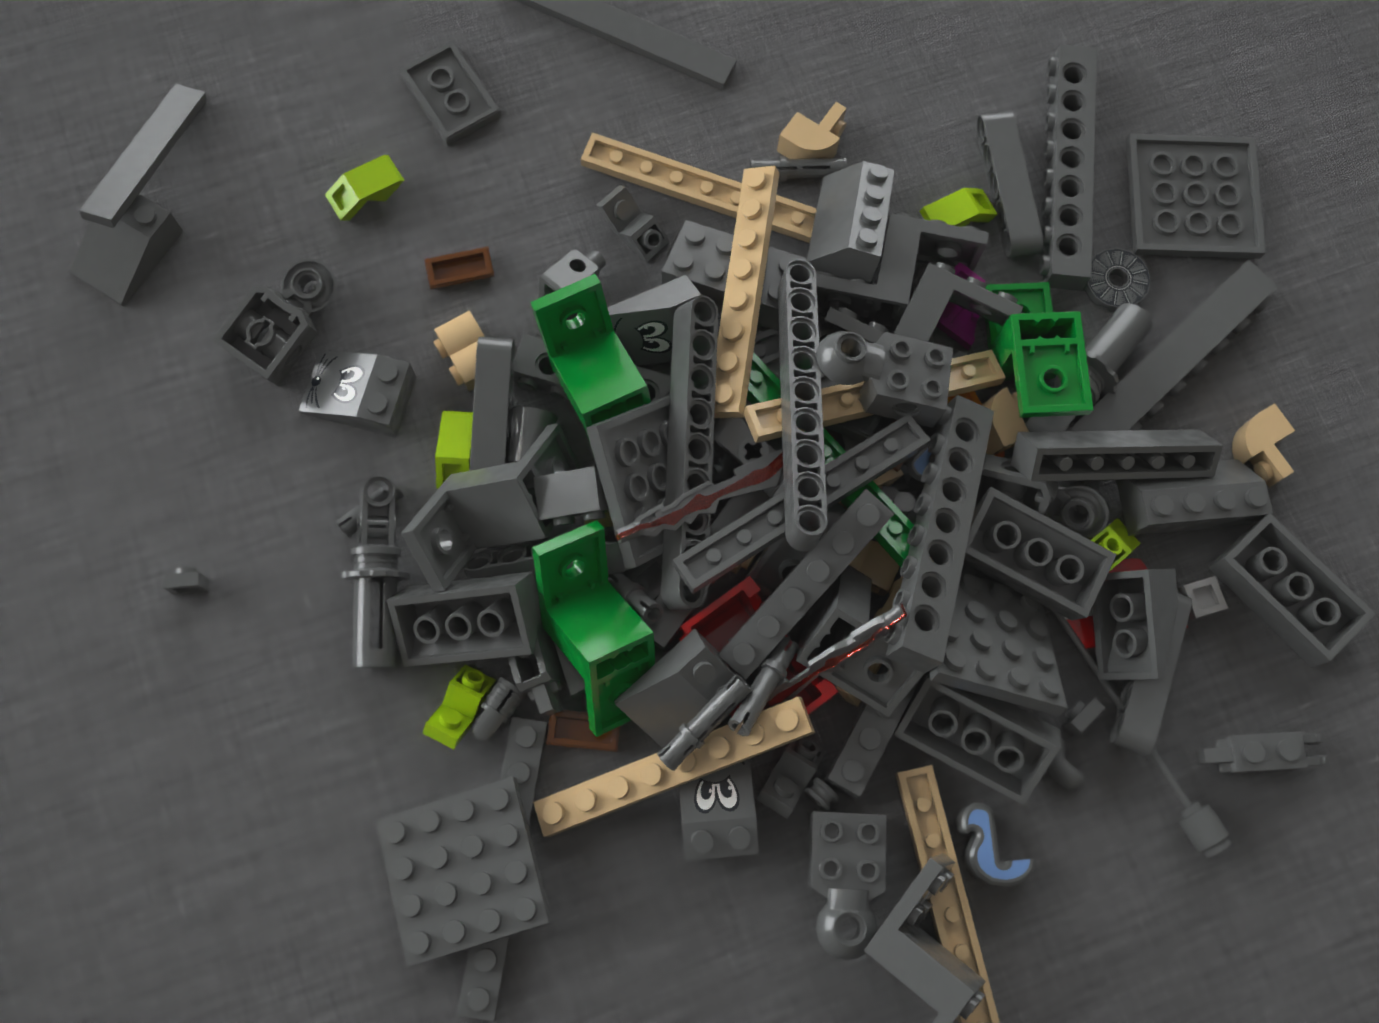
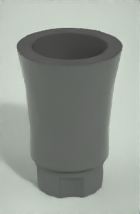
[507,406,558,463]

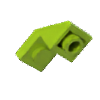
[325,155,405,221]
[919,187,998,227]
[435,411,473,489]
[1091,518,1141,571]
[423,664,496,750]

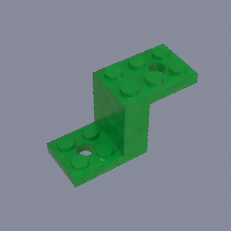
[530,274,651,452]
[985,282,1094,418]
[532,520,655,737]

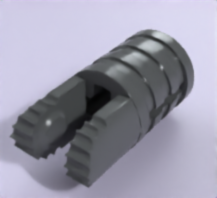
[470,677,527,741]

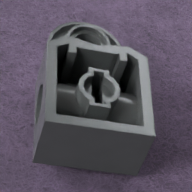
[212,259,336,386]
[816,331,953,428]
[975,454,1109,539]
[807,811,887,961]

